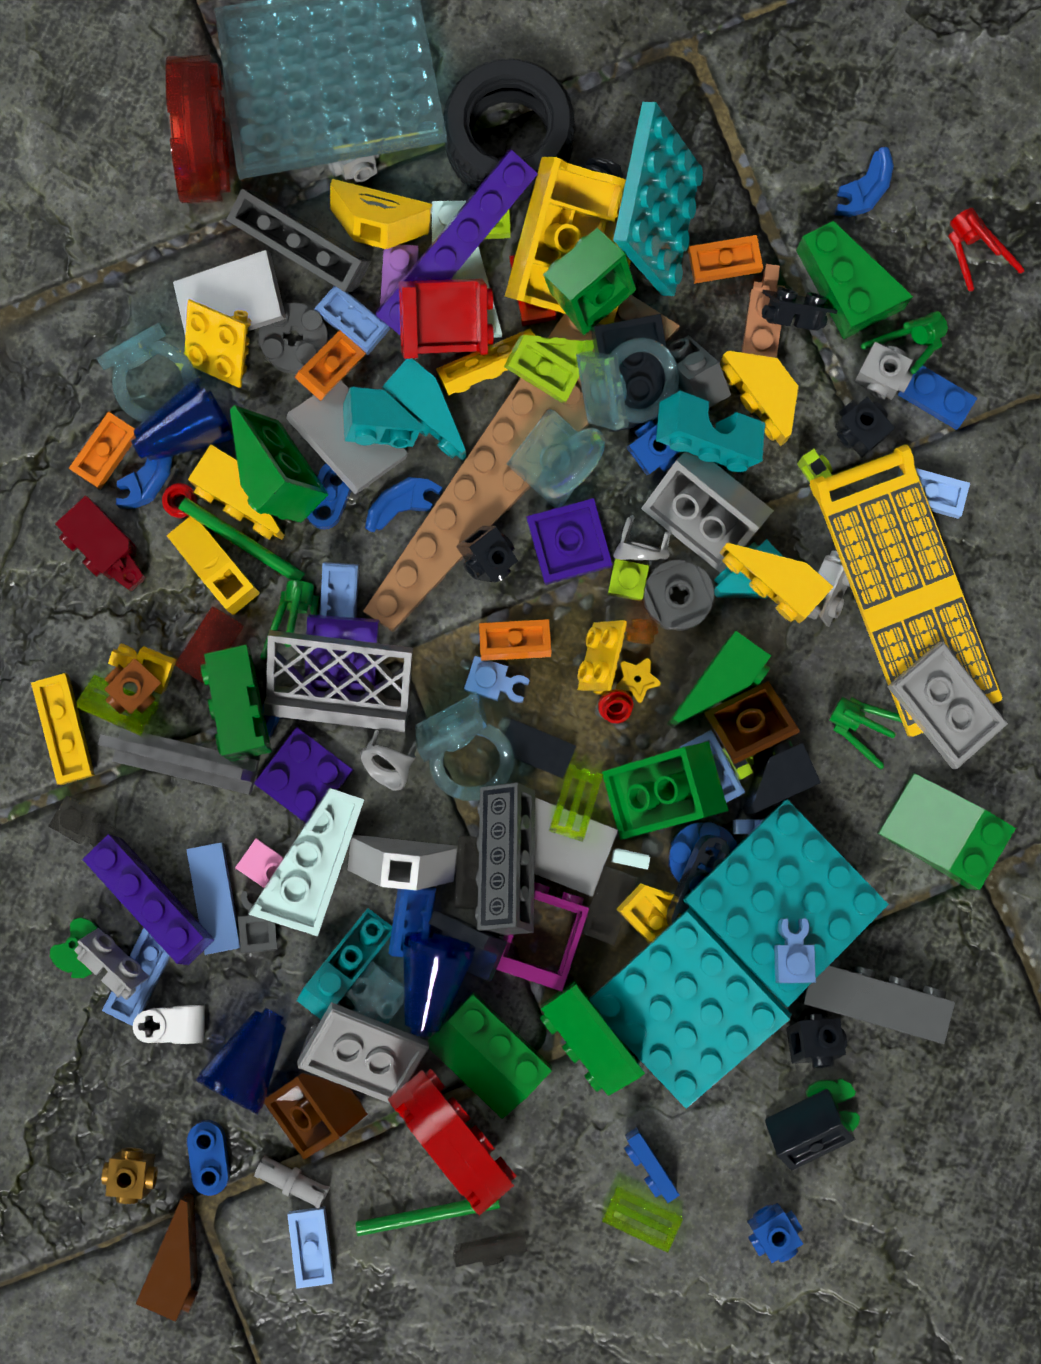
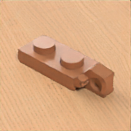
[741,264,785,358]

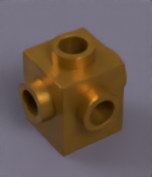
[102,1147,158,1204]

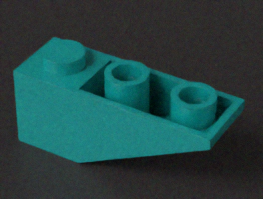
[382,358,467,461]
[296,908,392,1020]

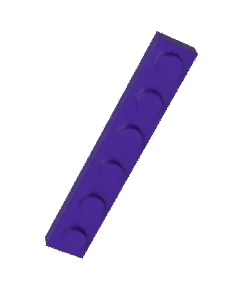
[375,149,538,335]

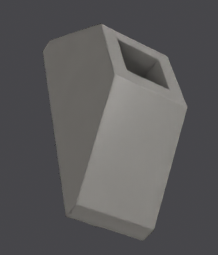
[348,834,457,890]

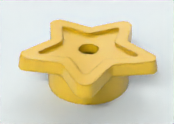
[615,658,661,703]

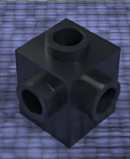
[835,396,895,458]
[456,526,518,583]
[786,1013,847,1068]

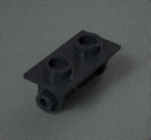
[762,287,838,331]

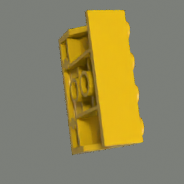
[504,157,631,325]

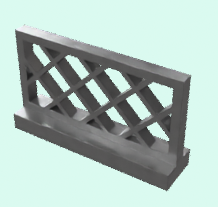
[264,630,413,732]
[98,727,260,795]

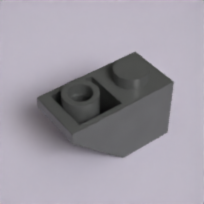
[667,335,731,408]

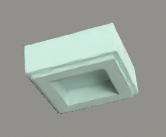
[611,848,650,870]

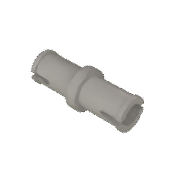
[254,1155,330,1209]

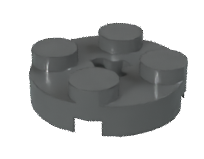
[258,303,329,374]
[643,559,714,631]

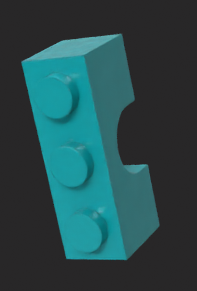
[656,391,765,472]

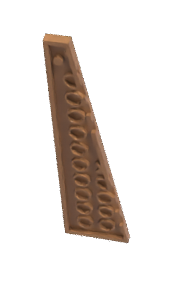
[363,295,680,632]

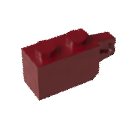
[55,495,146,591]

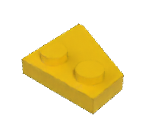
[617,883,682,944]

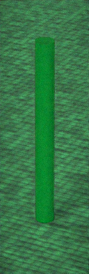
[178,497,305,581]
[356,1199,500,1237]

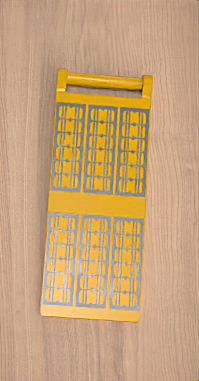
[810,445,1002,737]

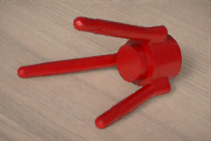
[948,208,1024,292]

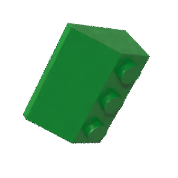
[539,979,645,1096]
[427,991,552,1119]

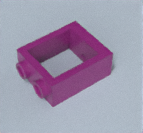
[496,882,589,991]

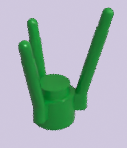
[861,311,948,374]
[260,580,320,660]
[828,696,902,769]

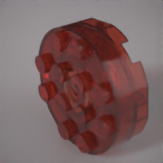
[166,55,231,204]

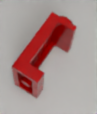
[399,279,494,359]

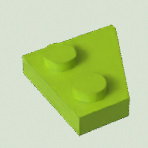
[504,335,594,403]

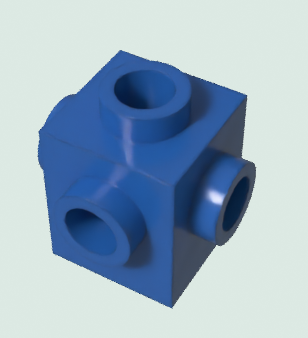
[626,420,679,476]
[747,1203,803,1263]

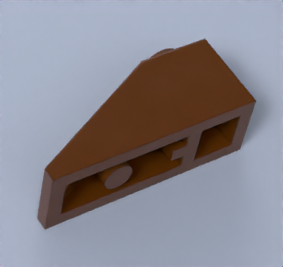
[136,1192,198,1322]

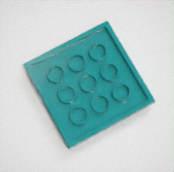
[613,102,703,296]
[683,799,889,1007]
[589,907,792,1109]

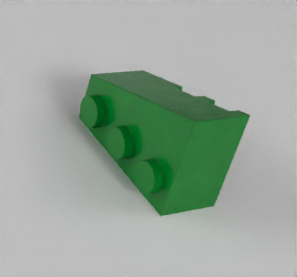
[796,221,913,340]
[201,645,272,761]

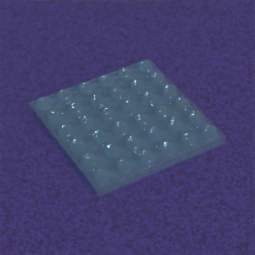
[214,0,448,179]

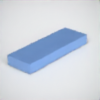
[186,842,240,955]
[102,928,170,1026]

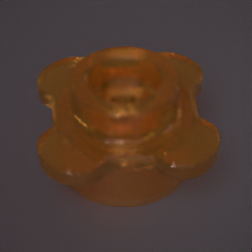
[625,619,659,644]

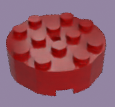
[387,1069,517,1216]

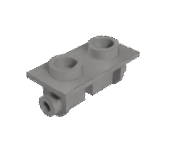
[807,550,850,627]
[74,928,150,1000]

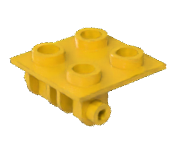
[184,299,251,388]
[577,620,627,695]

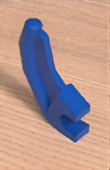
[835,147,894,217]
[116,435,173,509]
[365,477,443,532]

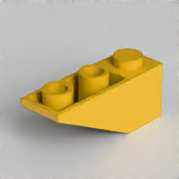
[188,444,284,540]
[166,517,260,615]
[720,543,833,623]

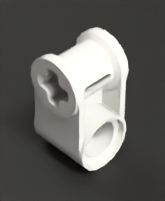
[133,1005,205,1044]

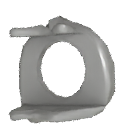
[613,515,672,560]
[360,730,418,791]

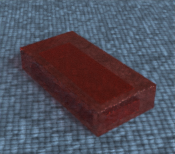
[175,606,244,683]

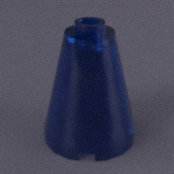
[131,375,234,462]
[403,932,476,1037]
[196,1008,286,1115]

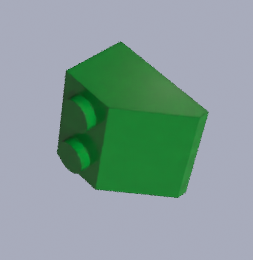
[543,228,636,336]

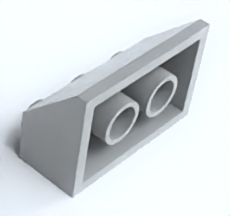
[641,452,774,573]

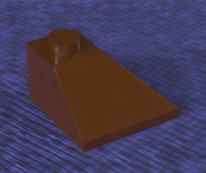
[704,681,800,764]
[263,1073,368,1160]

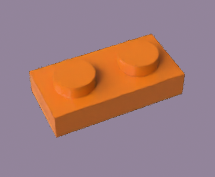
[688,235,763,284]
[295,330,366,401]
[69,411,140,490]
[479,619,551,661]

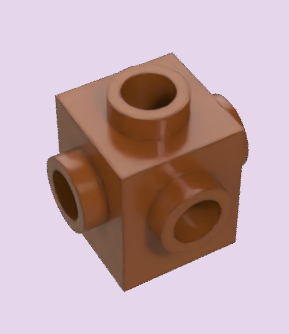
[104,658,161,715]

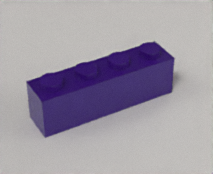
[82,834,215,965]

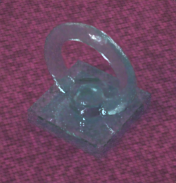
[96,322,197,425]
[576,338,679,430]
[506,409,605,508]
[415,692,514,801]

